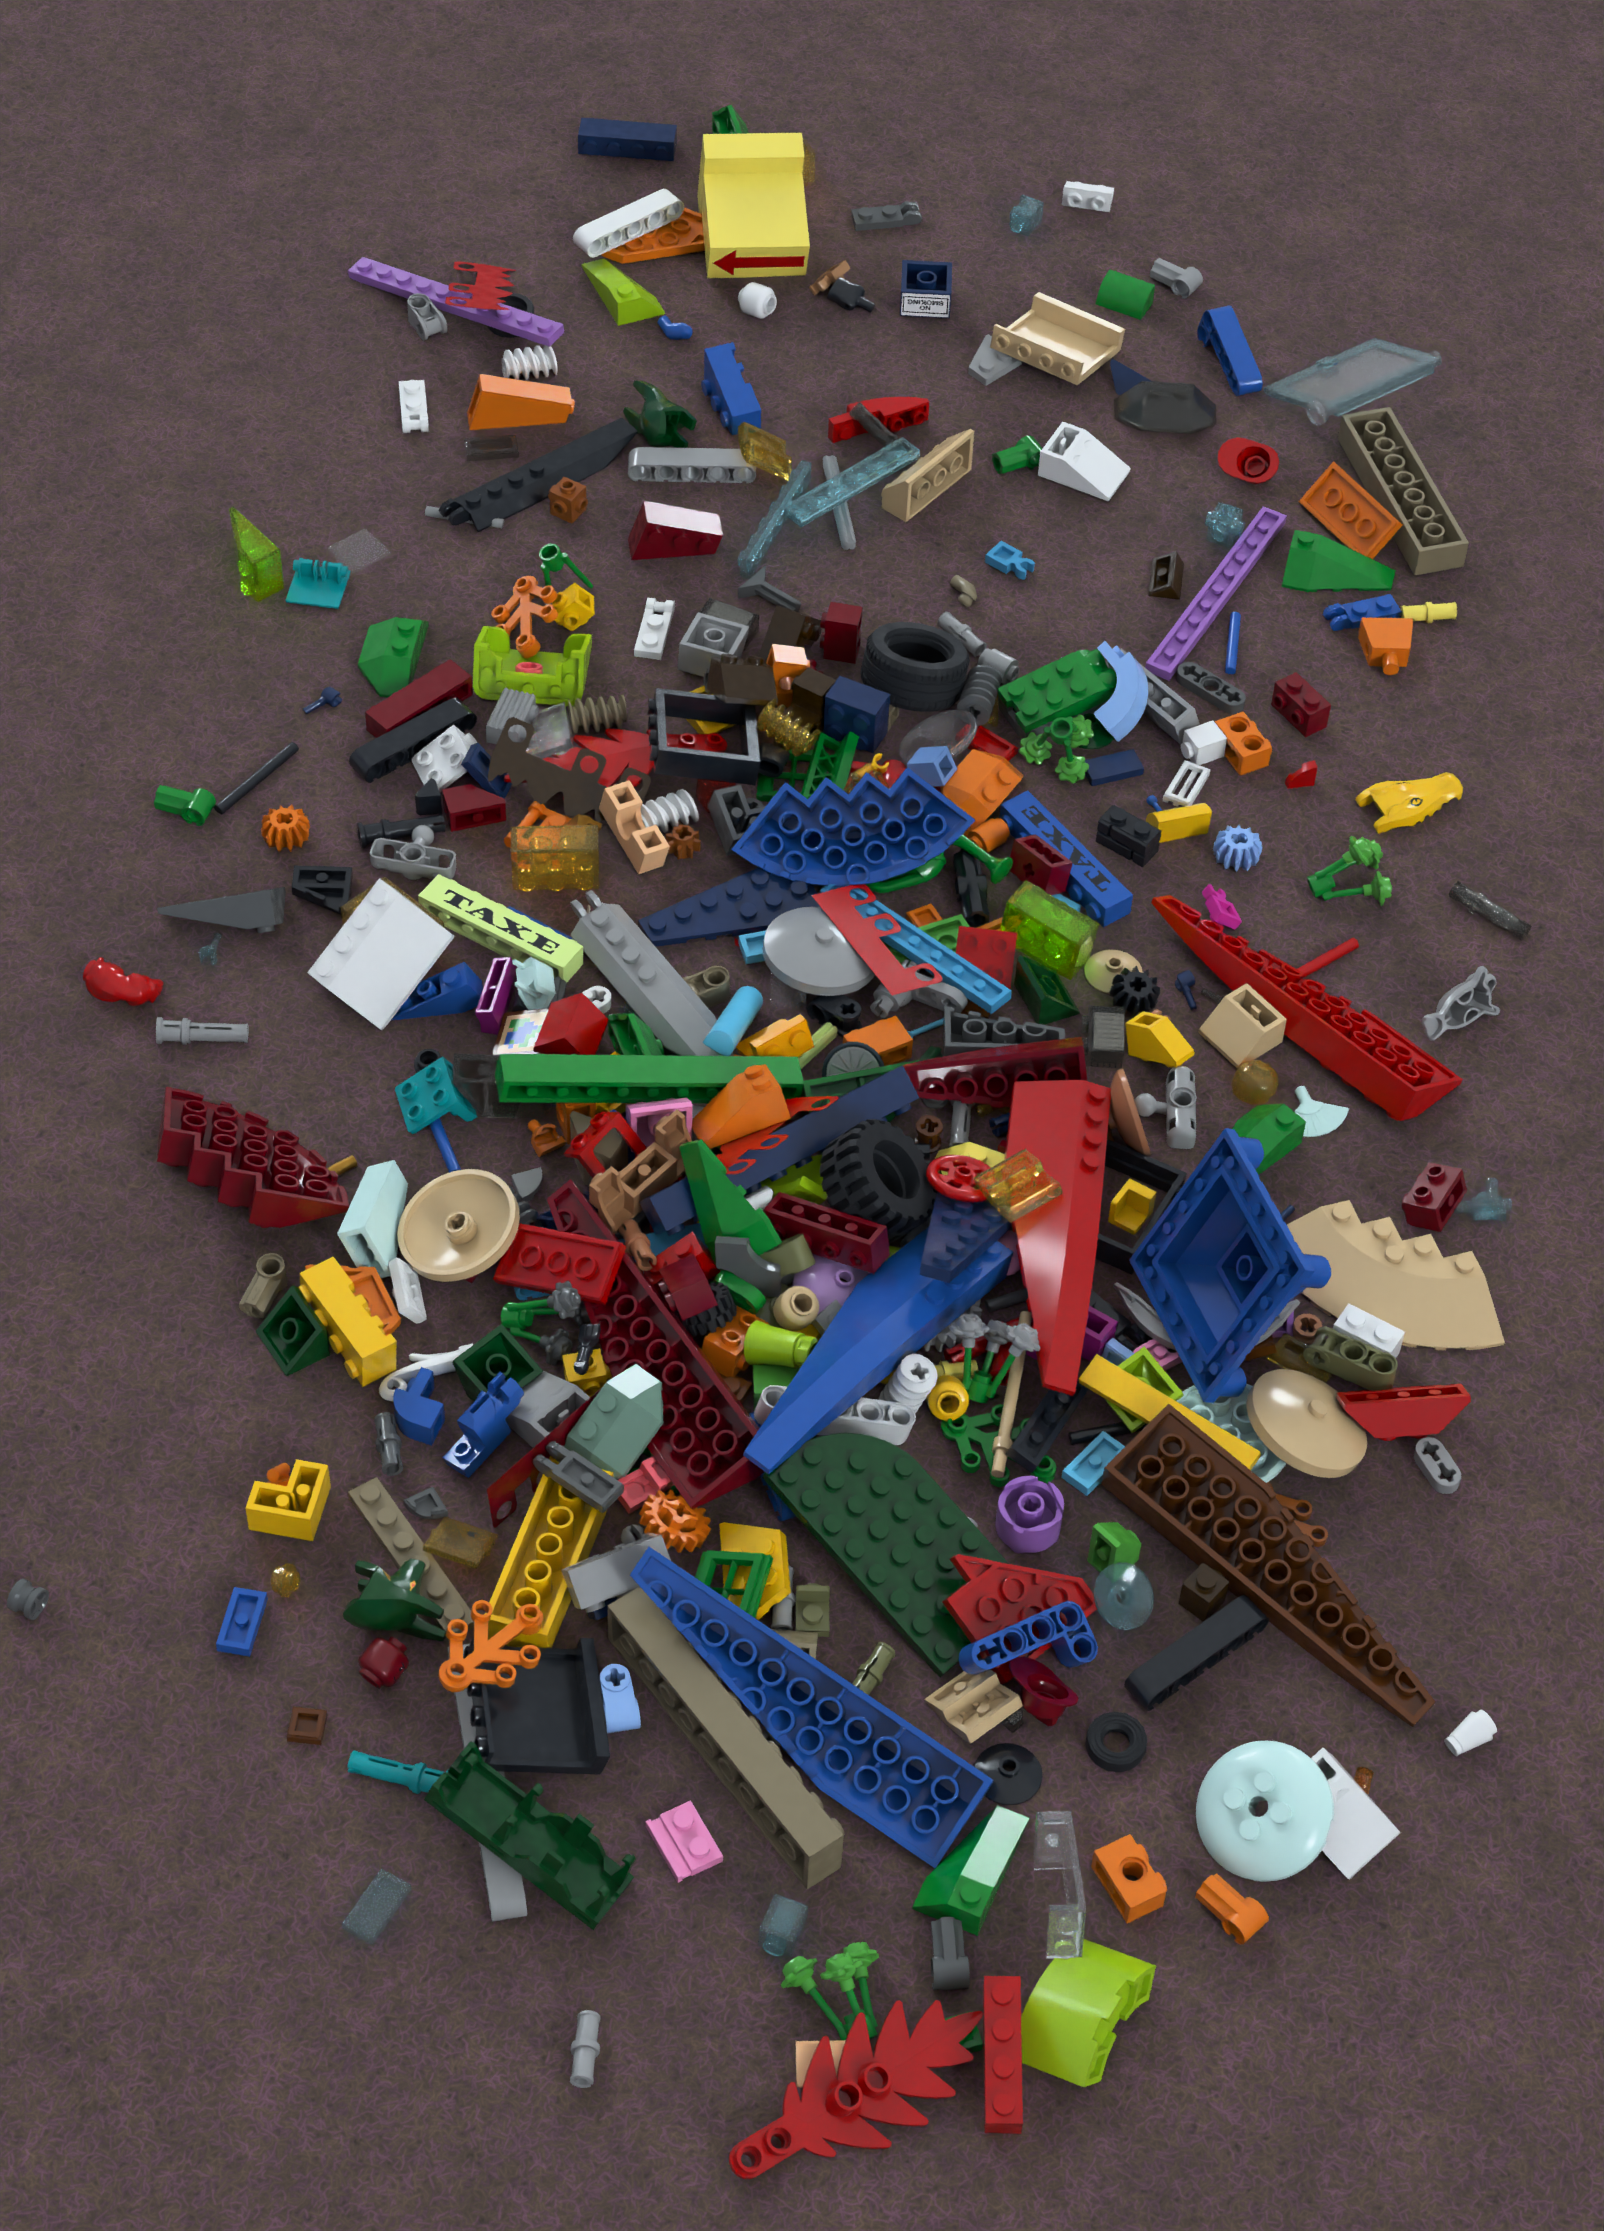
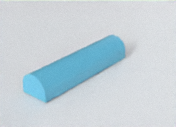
[703,986,763,1056]

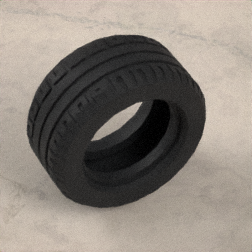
[860,622,970,712]

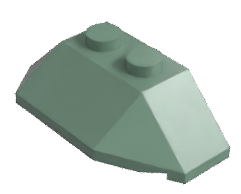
[565,1364,663,1479]

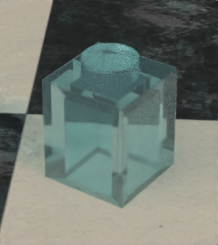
[758,1894,808,1957]

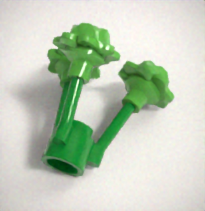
[1019,715,1094,783]
[1307,836,1392,906]
[781,1942,879,2040]

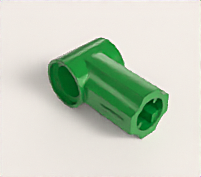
[992,435,1043,474]
[154,785,216,826]

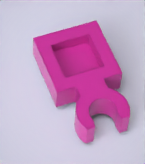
[1202,884,1242,930]

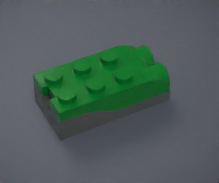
[997,649,1117,739]

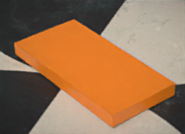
[1298,461,1403,559]

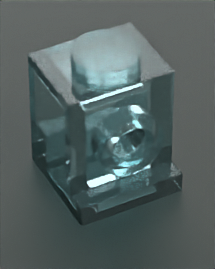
[1009,194,1044,236]

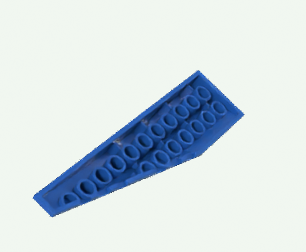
[743,1227,1014,1474]
[630,1547,994,1868]

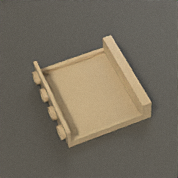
[990,292,1125,385]

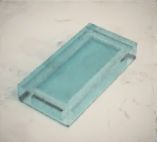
[342,1868,412,1945]

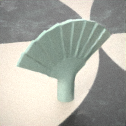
[1295,1086,1349,1137]

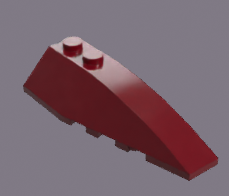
[903,1037,1087,1108]

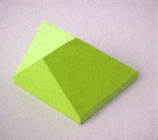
[1104,1346,1184,1433]

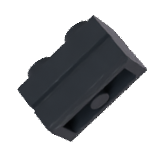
[1096,805,1161,867]

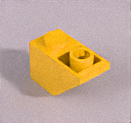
[1125,1011,1194,1068]

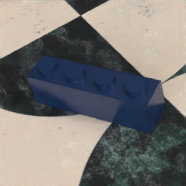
[578,118,677,161]

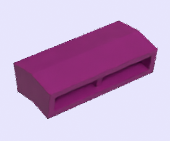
[475,957,517,1035]

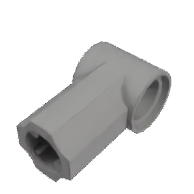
[1150,258,1203,299]

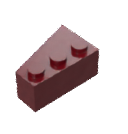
[628,501,723,560]

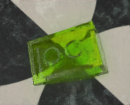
[229,507,284,602]

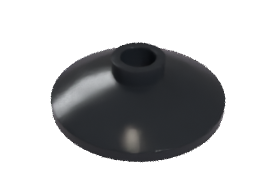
[974,1743,1042,1805]

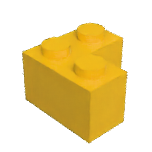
[245,1459,331,1541]

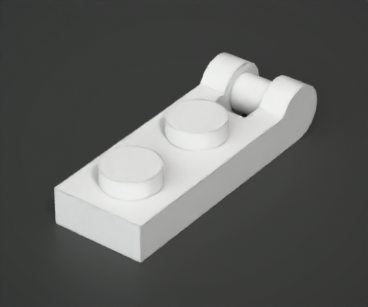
[399,380,429,433]
[634,597,675,660]

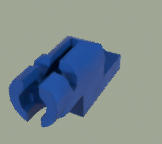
[442,1372,524,1478]

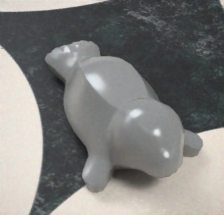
[1422,966,1500,1041]

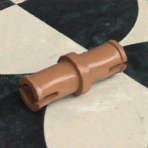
[619,1219,657,1271]

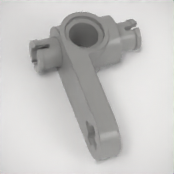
[870,959,968,1018]

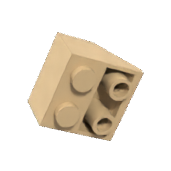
[1199,983,1287,1069]

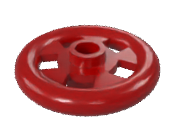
[926,1155,999,1202]

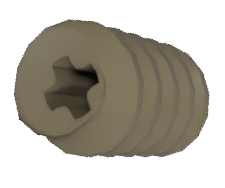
[568,695,627,734]

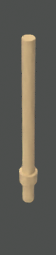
[991,1311,1032,1478]

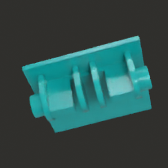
[285,558,351,609]

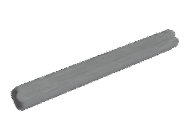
[823,455,856,550]

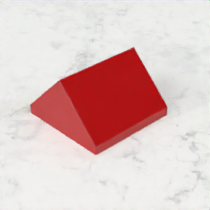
[533,993,609,1055]

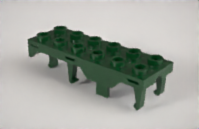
[424,1741,636,1930]

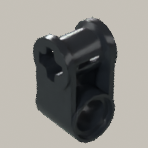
[806,995,862,1038]

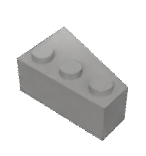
[561,1532,671,1613]

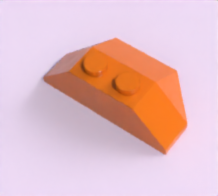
[941,749,1024,837]

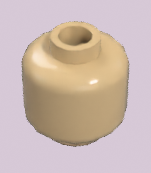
[773,1286,819,1331]

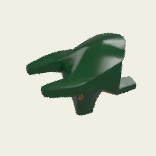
[623,380,697,448]
[343,1558,446,1641]

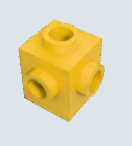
[552,582,595,631]
[562,1348,612,1397]

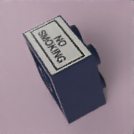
[900,260,952,318]

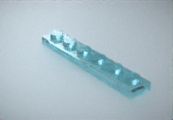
[784,437,920,527]
[738,460,811,579]

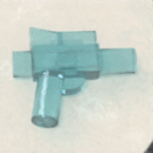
[1454,1178,1512,1221]

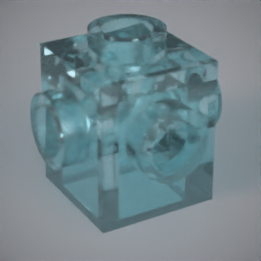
[1205,502,1245,548]

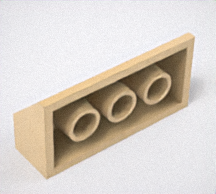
[881,429,974,522]

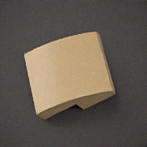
[925,1670,1023,1744]

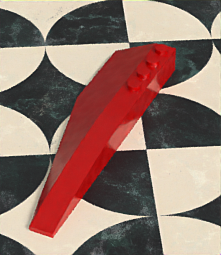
[1003,1080,1111,1396]

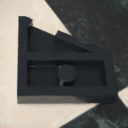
[292,865,353,916]

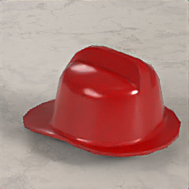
[1217,437,1280,484]

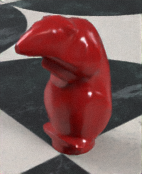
[83,957,164,1006]

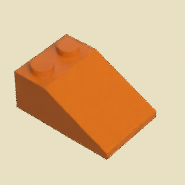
[692,1064,791,1149]

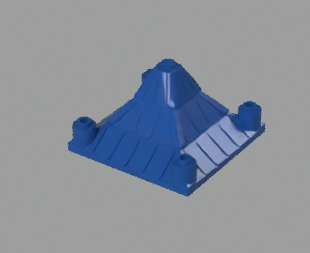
[1129,1128,1331,1403]

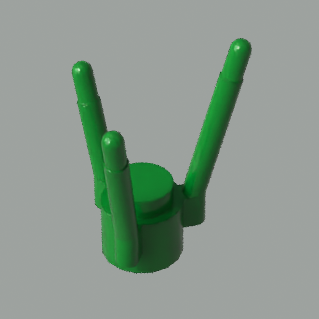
[539,543,593,588]

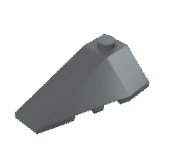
[157,887,286,933]

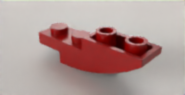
[828,397,930,443]

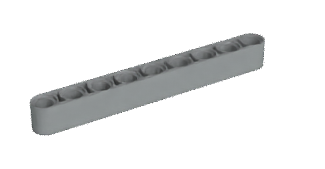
[448,1643,527,1922]

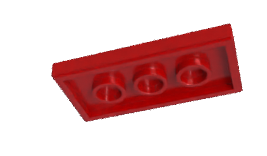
[493,1223,627,1305]

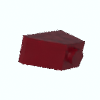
[442,784,506,832]

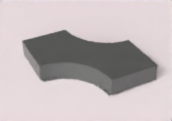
[715,1236,782,1297]

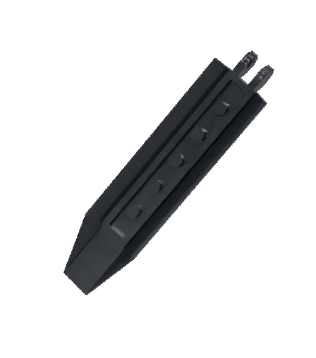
[438,418,638,532]

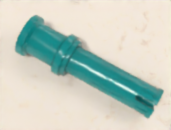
[348,1750,449,1794]

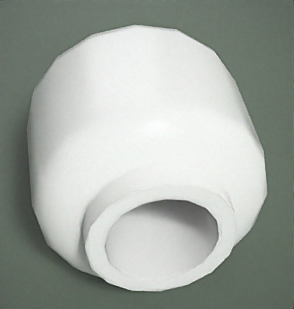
[738,282,777,319]

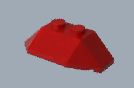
[1336,1384,1471,1441]

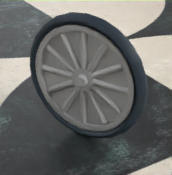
[822,1042,884,1077]

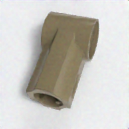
[239,1253,288,1319]

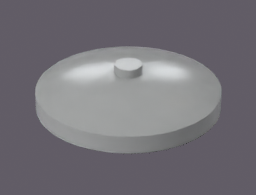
[762,907,875,996]

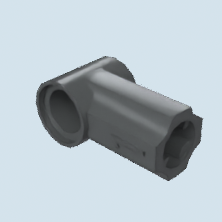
[931,1917,970,1990]

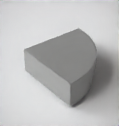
[511,1167,543,1202]

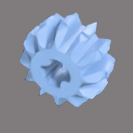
[1213,825,1262,872]

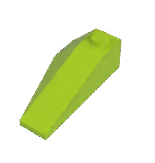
[582,258,665,326]

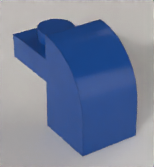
[393,1367,445,1446]

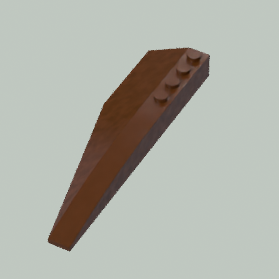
[1101,1404,1435,1727]

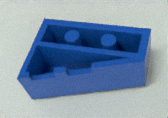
[701,342,761,435]

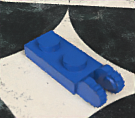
[1323,594,1402,631]

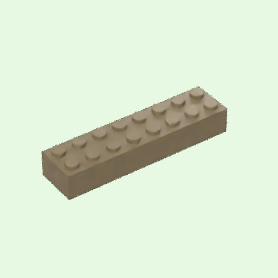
[1338,407,1469,576]

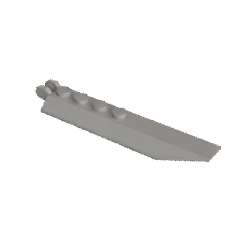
[570,890,734,1056]

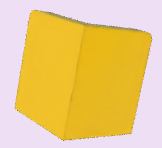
[1108,1178,1157,1235]

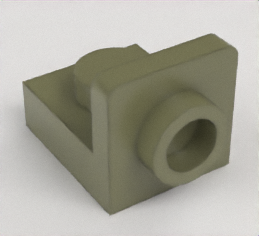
[795,1583,830,1637]

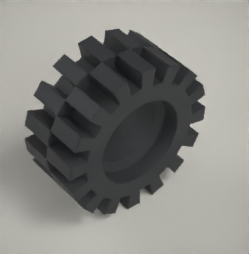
[676,1282,737,1336]

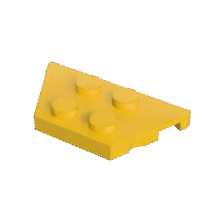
[719,1522,791,1620]

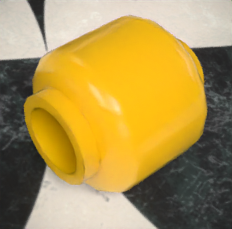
[926,1375,969,1421]

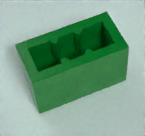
[1096,269,1155,320]

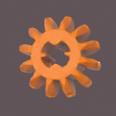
[261,805,310,852]

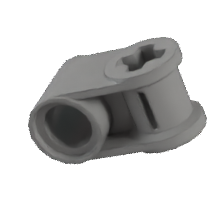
[407,293,448,341]

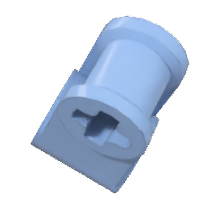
[600,1664,641,1734]

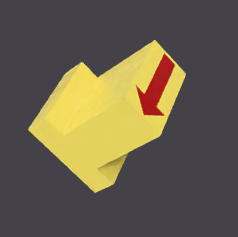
[697,133,810,278]

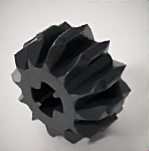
[1109,966,1160,1018]

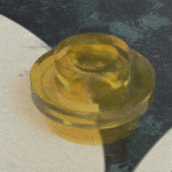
[271,1563,300,1597]

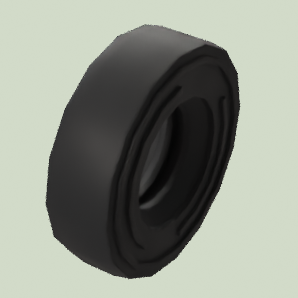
[1085,1712,1147,1772]

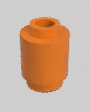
[967,818,1010,853]

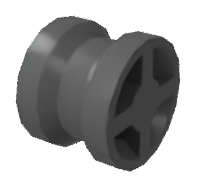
[7,1578,49,1620]

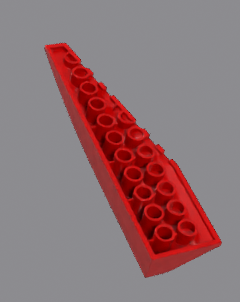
[1151,895,1463,1121]

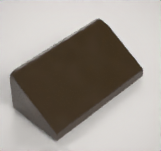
[1148,551,1184,599]

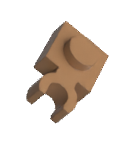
[809,260,850,296]

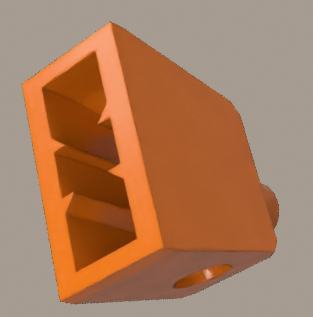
[1358,617,1413,675]

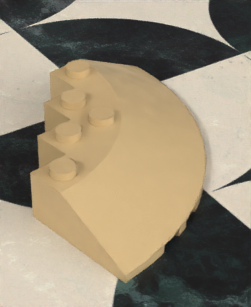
[1287,1200,1505,1351]

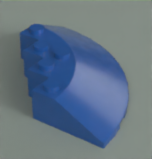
[731,767,975,887]

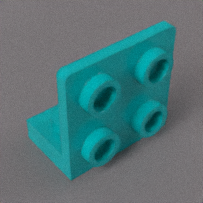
[395,1056,478,1134]

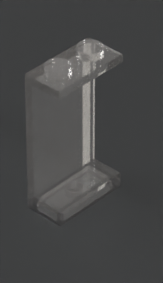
[1033,1811,1086,1959]

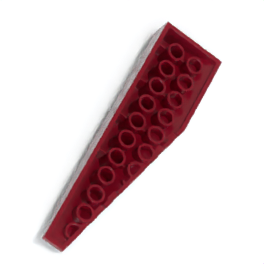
[547,1179,765,1509]

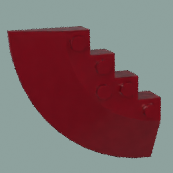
[157,1087,349,1228]

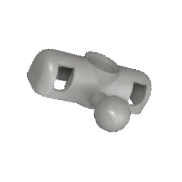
[370,825,456,880]
[1134,1066,1197,1149]

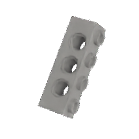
[1106,648,1200,744]

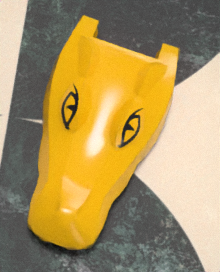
[1355,772,1463,834]

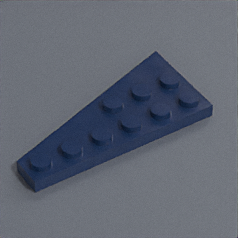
[920,1192,1013,1283]

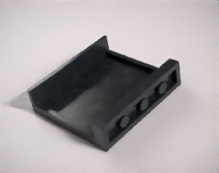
[463,1637,610,1775]

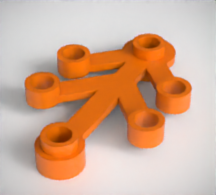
[491,576,558,658]
[438,1600,543,1692]

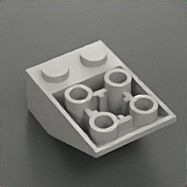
[505,1371,590,1448]

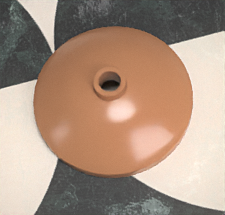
[1108,1068,1151,1156]

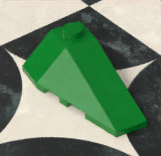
[1282,530,1396,592]
[1232,1104,1306,1175]
[679,1139,782,1270]

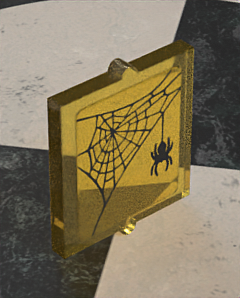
[423,1517,498,1569]

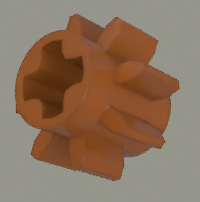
[666,825,701,860]

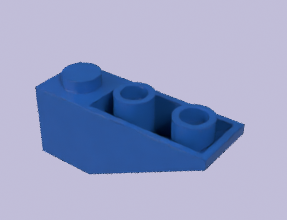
[391,962,483,1020]

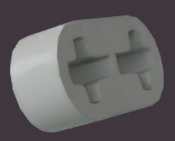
[1414,1437,1461,1494]

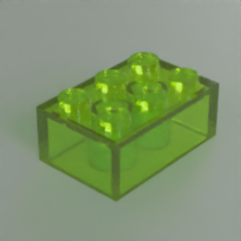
[999,880,1099,980]

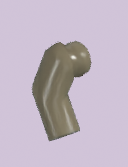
[950,575,977,607]

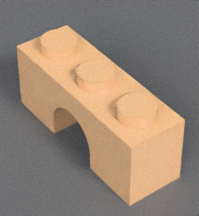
[599,780,670,874]

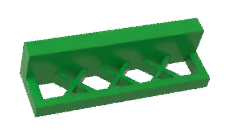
[801,731,859,799]

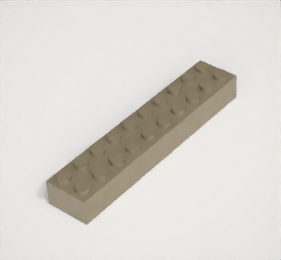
[608,1586,845,1889]

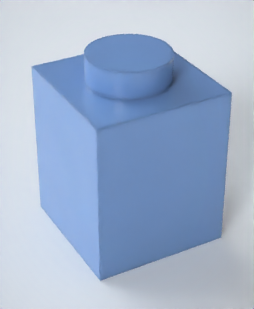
[907,746,957,786]

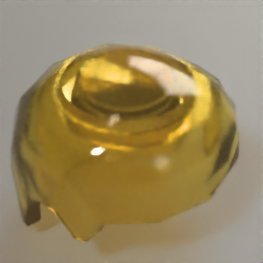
[1231,1060,1279,1105]

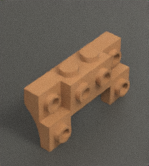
[589,1109,692,1235]

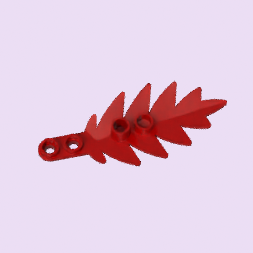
[504,728,727,800]
[729,2000,983,2179]

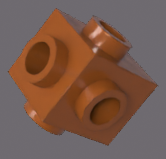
[548,477,588,523]

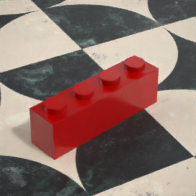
[983,1976,1023,2134]

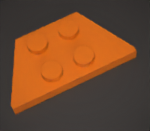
[305,1264,401,1336]

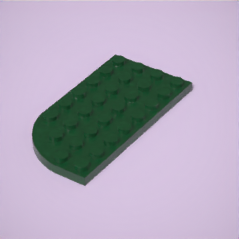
[762,1433,1009,1678]

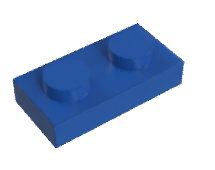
[216,1587,268,1657]

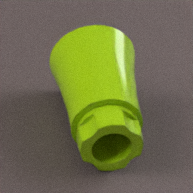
[744,1320,818,1368]

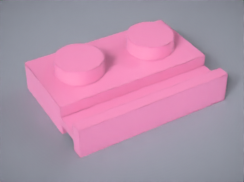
[646,1800,723,1883]

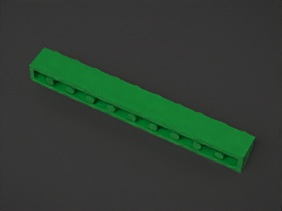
[495,1054,804,1104]

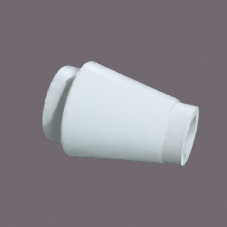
[1444,1710,1497,1756]

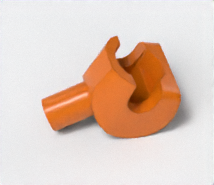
[528,1119,566,1157]

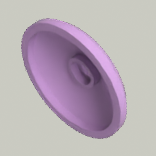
[792,1254,870,1314]

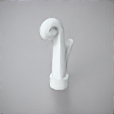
[379,1343,473,1402]

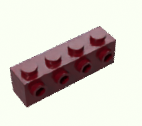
[763,1192,890,1274]

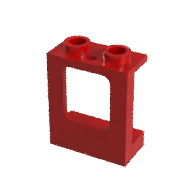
[564,1111,647,1178]

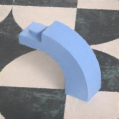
[1093,641,1148,742]

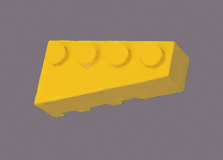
[297,1257,397,1387]

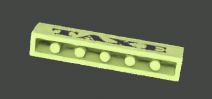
[418,874,583,983]

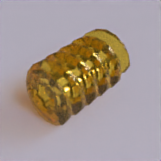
[757,699,821,757]

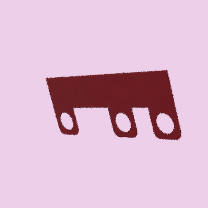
[487,1389,601,1528]

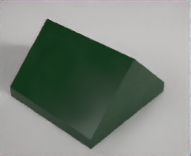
[1014,955,1080,1025]
[256,1286,330,1376]
[452,1324,543,1401]

